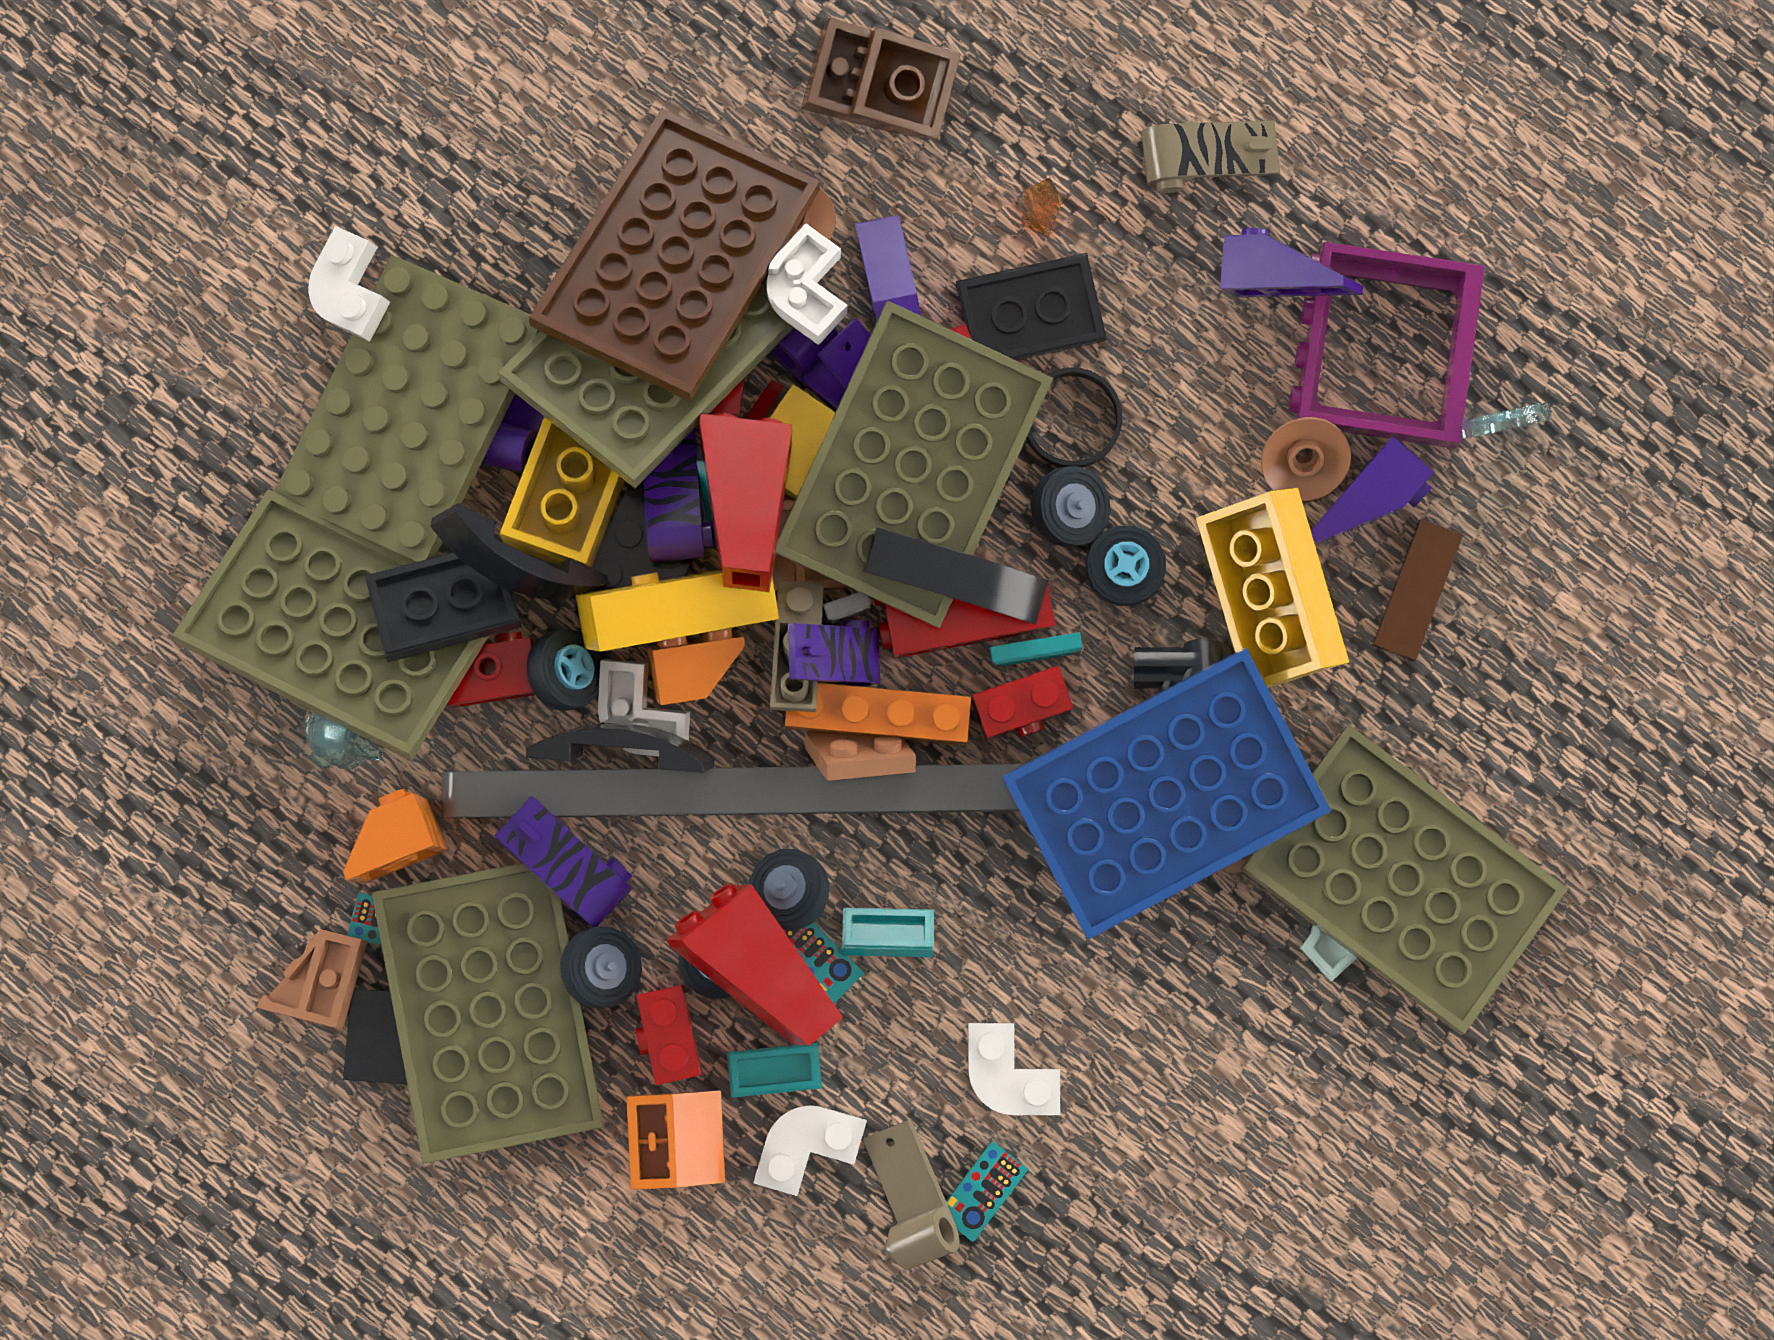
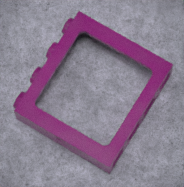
[1288,242,1485,449]

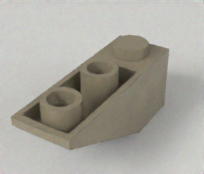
[770,581,824,712]

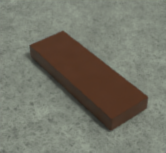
[1372,519,1463,662]

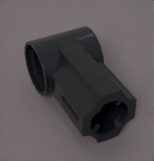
[1134,639,1223,689]

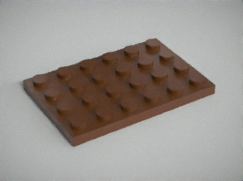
[529,108,820,402]

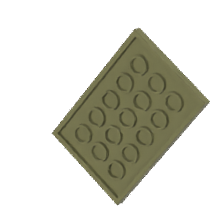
[275,255,540,562]
[498,276,794,488]
[776,301,1053,628]
[172,489,489,761]
[1241,725,1568,1035]
[372,863,604,1164]

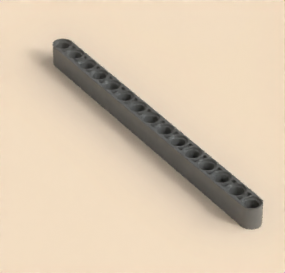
[442,764,1024,819]

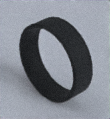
[1026,367,1122,468]

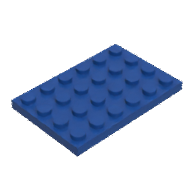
[1001,648,1331,940]

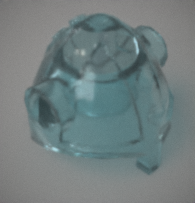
[304,712,382,770]

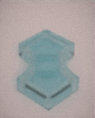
[1461,402,1552,439]

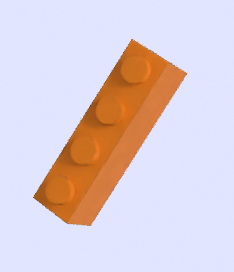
[785,683,971,746]

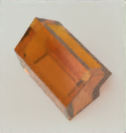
[1023,177,1063,237]

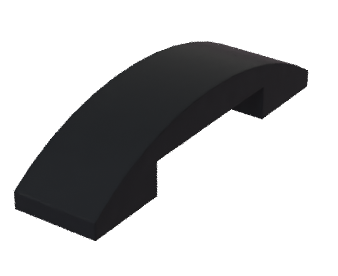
[430,503,608,600]
[863,527,1049,624]
[526,723,715,773]

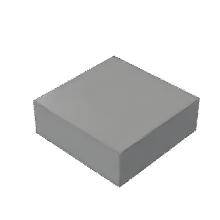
[823,592,871,625]

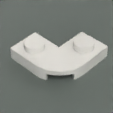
[767,224,847,345]
[308,226,390,342]
[598,659,690,756]
[968,1023,1060,1115]
[753,1105,867,1196]

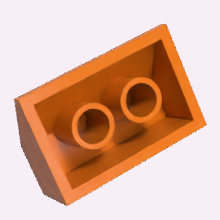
[343,789,449,884]

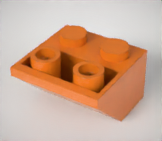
[647,628,745,705]
[627,1090,725,1190]

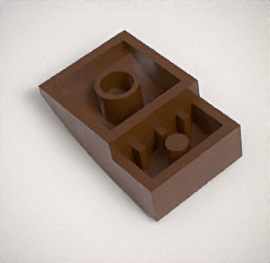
[801,17,961,140]

